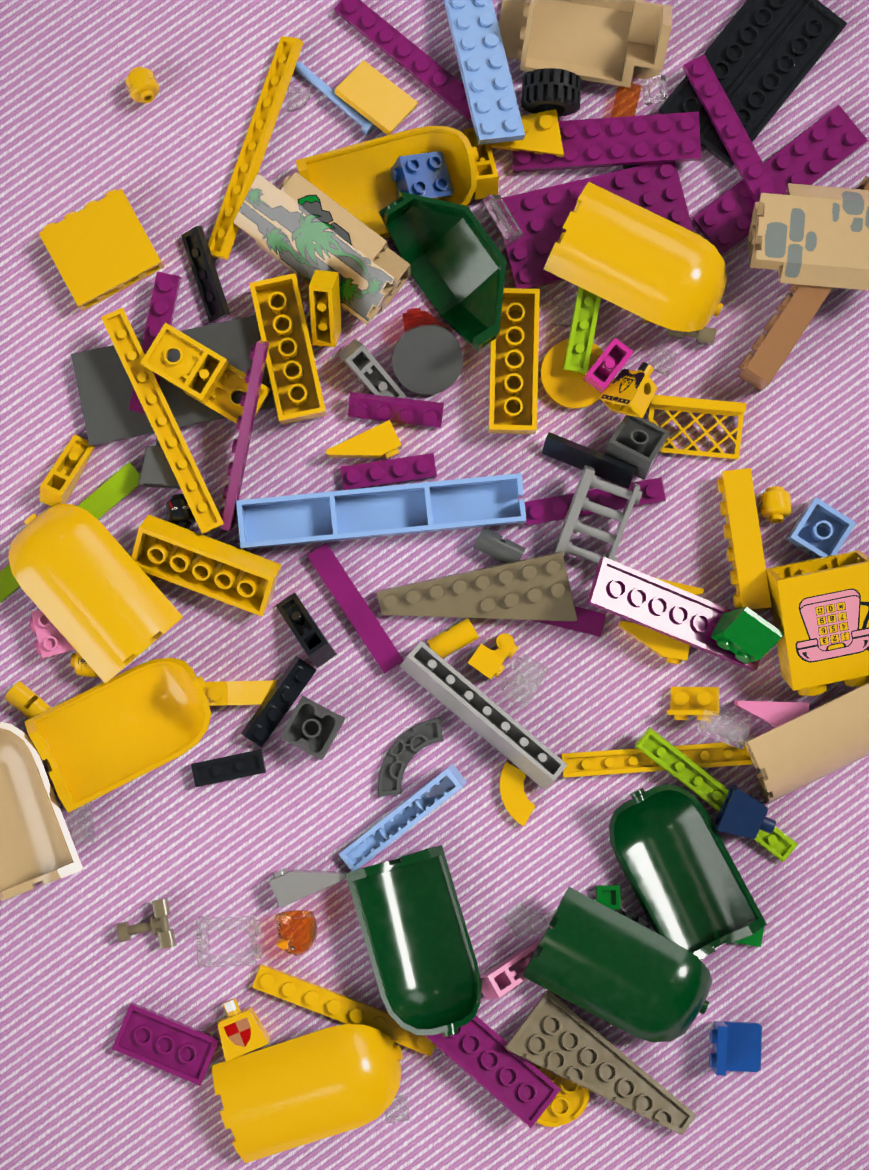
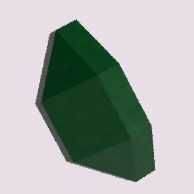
[379,191,506,351]

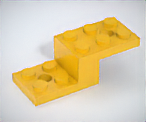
[140,323,271,424]

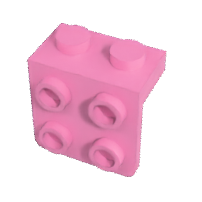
[30,609,75,659]

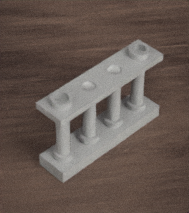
[553,465,642,564]

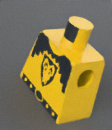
[599,362,657,418]

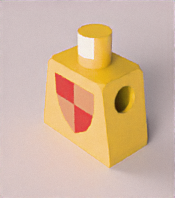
[218,998,271,1061]

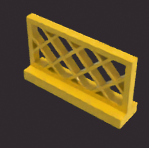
[648,395,746,459]

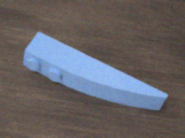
[338,763,467,871]

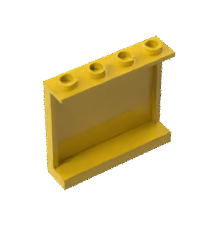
[39,189,165,311]

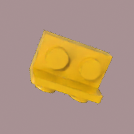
[667,687,720,721]

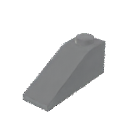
[338,339,406,398]
[269,868,347,908]

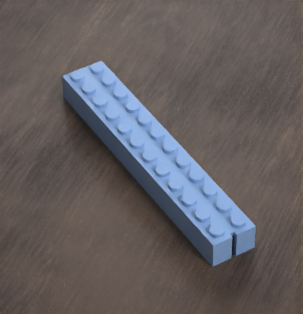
[236,473,526,550]

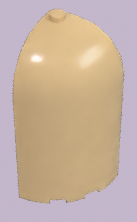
[744,682,869,804]
[0,722,83,902]

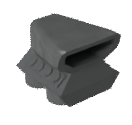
[280,696,345,761]

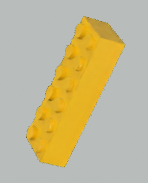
[249,273,327,425]
[488,288,540,434]
[131,514,282,617]

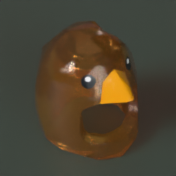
[275,910,317,956]

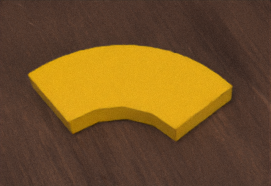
[499,761,535,826]

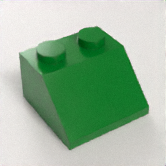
[710,606,784,663]

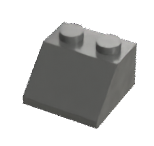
[604,415,670,480]

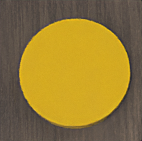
[540,339,609,409]
[530,1062,590,1127]

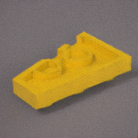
[490,109,564,157]

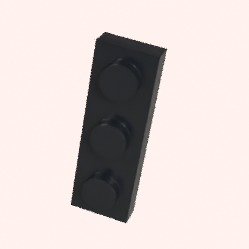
[191,749,266,787]

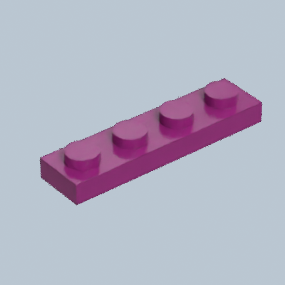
[348,392,444,428]
[341,453,437,490]

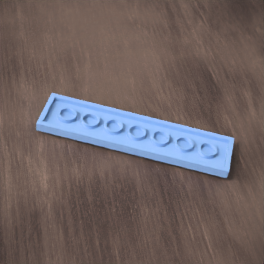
[444,0,525,145]

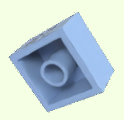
[785,497,856,559]

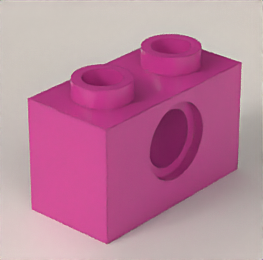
[583,338,634,394]

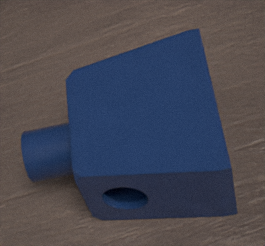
[713,784,776,839]

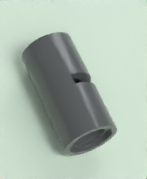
[473,527,526,563]

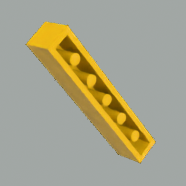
[716,468,772,613]

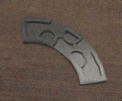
[378,717,443,797]

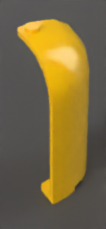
[295,126,479,239]
[544,182,728,332]
[8,504,183,684]
[24,657,211,813]
[212,1024,403,1163]

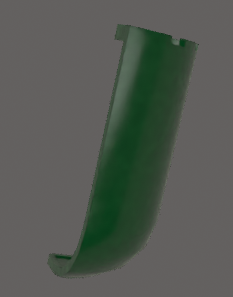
[609,784,767,960]
[346,845,482,1037]
[523,887,713,1042]

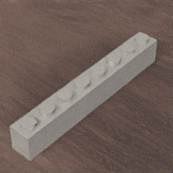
[399,641,567,790]

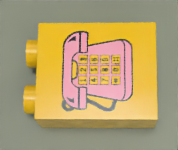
[766,550,869,696]

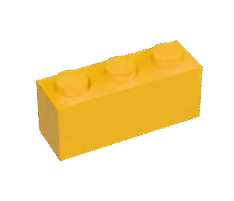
[309,270,342,347]

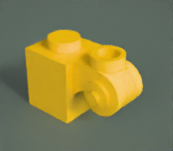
[467,633,519,679]

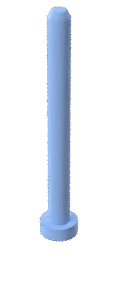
[295,61,376,135]

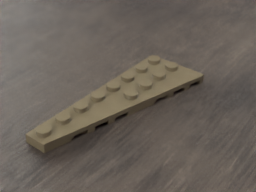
[377,551,577,621]
[504,990,696,1135]

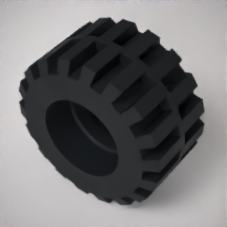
[521,68,582,117]

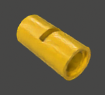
[427,618,479,659]
[4,681,52,719]

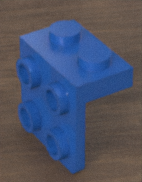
[390,151,454,199]
[709,1021,762,1076]

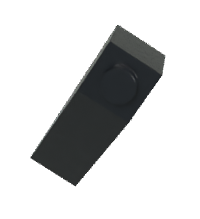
[276,593,337,668]

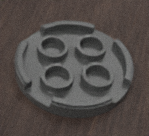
[392,324,463,395]

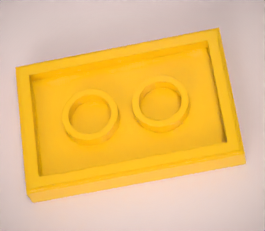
[334,60,418,135]

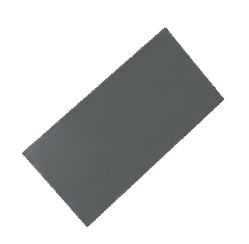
[71,315,275,446]

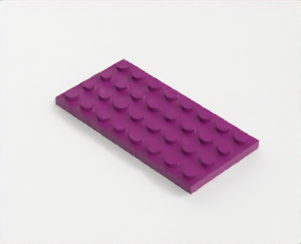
[493,162,693,289]

